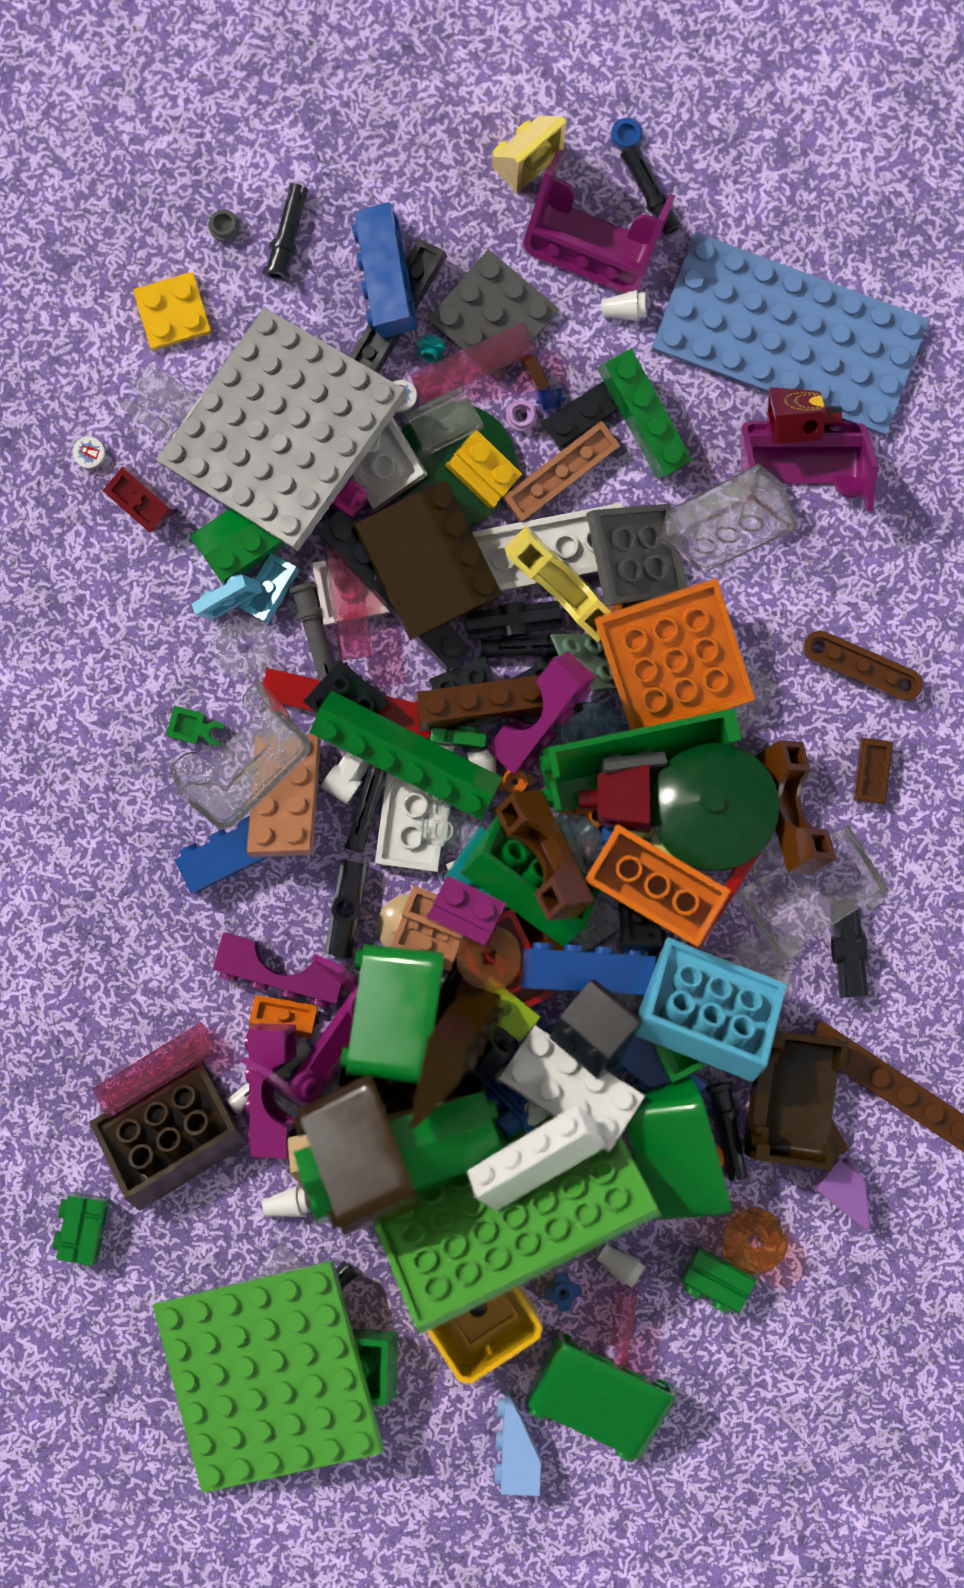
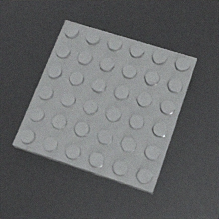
[156,307,409,551]

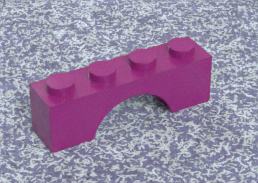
[487,651,596,775]
[212,932,348,1008]
[244,1023,298,1159]

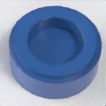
[611,118,642,151]

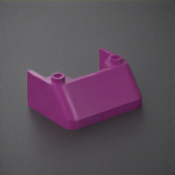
[523,149,675,293]
[740,421,878,511]
[241,954,359,1106]

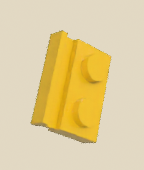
[445,430,522,509]

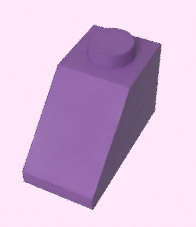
[811,1157,870,1230]

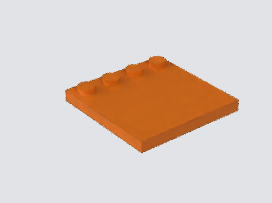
[594,578,755,730]

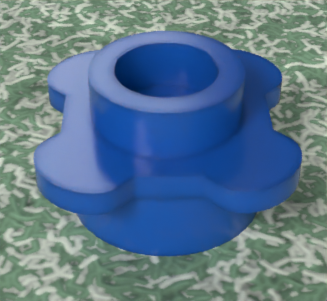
[544,1273,582,1312]

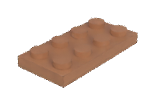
[247,734,321,857]

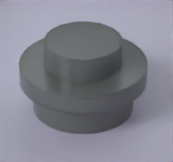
[208,210,240,242]

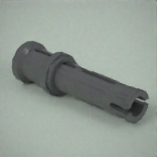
[288,582,334,680]

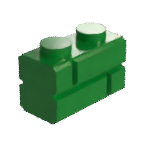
[52,1192,110,1266]
[679,1245,757,1314]

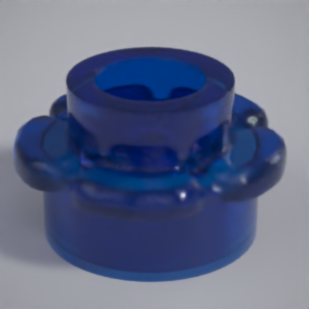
[536,388,566,410]

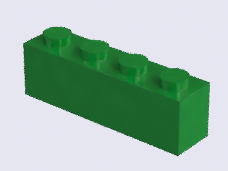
[596,348,692,479]

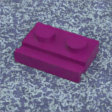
[426,875,506,947]

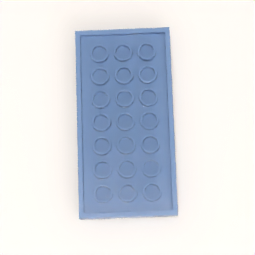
[651,232,929,437]

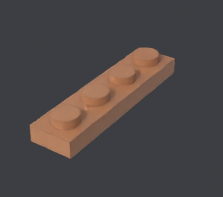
[502,421,620,522]

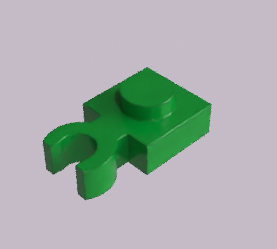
[165,705,226,746]
[429,726,486,750]

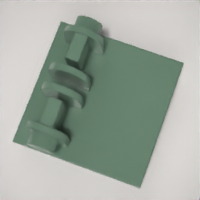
[550,634,617,692]

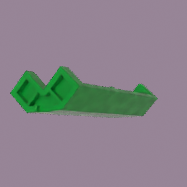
[539,708,741,814]
[293,1091,508,1224]

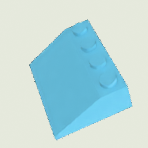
[635,937,787,1082]

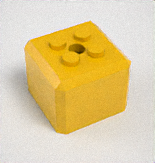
[427,1285,542,1384]

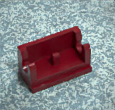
[103,467,178,533]

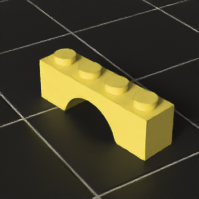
[504,525,615,642]

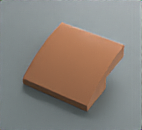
[390,885,464,973]

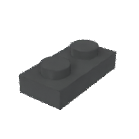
[597,750,667,777]

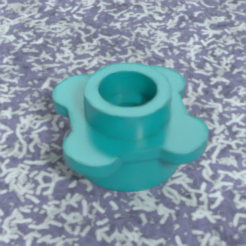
[415,335,447,363]

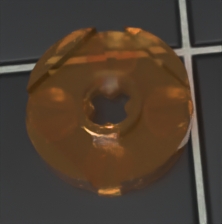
[457,926,521,992]
[722,1208,788,1275]

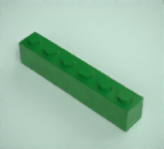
[309,691,503,820]

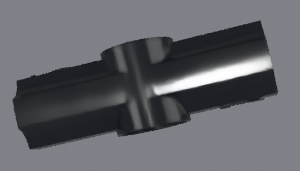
[466,600,562,640]
[324,859,369,958]
[830,900,868,998]
[441,1034,513,1102]

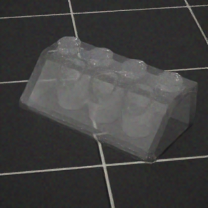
[660,464,798,573]

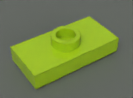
[480,976,540,1042]

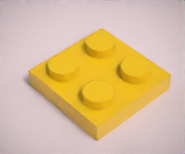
[133,272,212,351]

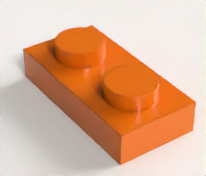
[249,995,318,1039]

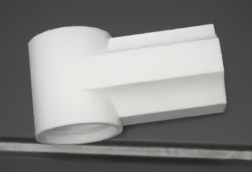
[321,752,370,805]

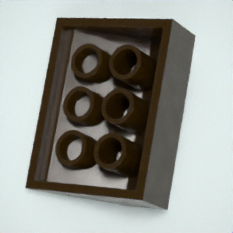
[354,480,503,640]
[410,984,504,1129]
[89,1055,248,1211]

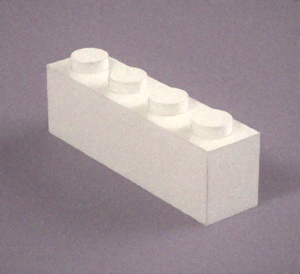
[467,1105,606,1211]

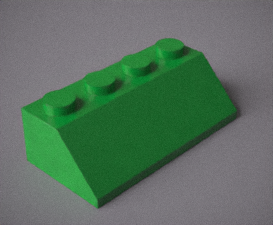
[190,508,329,585]
[461,816,600,947]

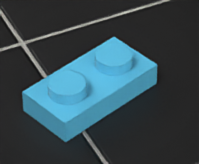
[239,553,300,624]
[192,575,263,620]

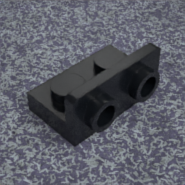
[618,901,666,958]

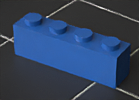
[352,202,418,338]
[174,816,268,894]
[520,943,655,995]
[614,1036,707,1093]

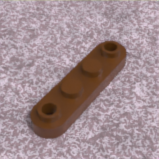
[802,631,923,701]

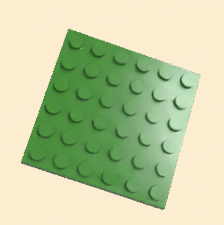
[152,1259,384,1493]

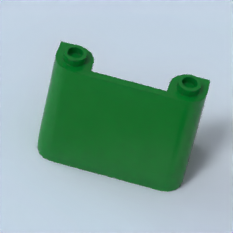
[340,944,444,1084]
[625,1077,732,1221]
[525,1329,677,1462]

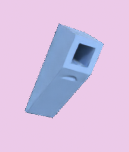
[494,1389,541,1496]

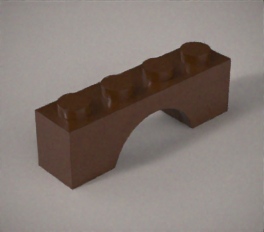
[415,675,543,732]
[755,740,837,874]
[495,790,594,921]

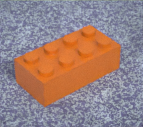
[585,824,731,948]

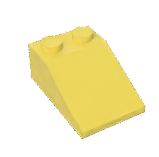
[492,116,567,194]

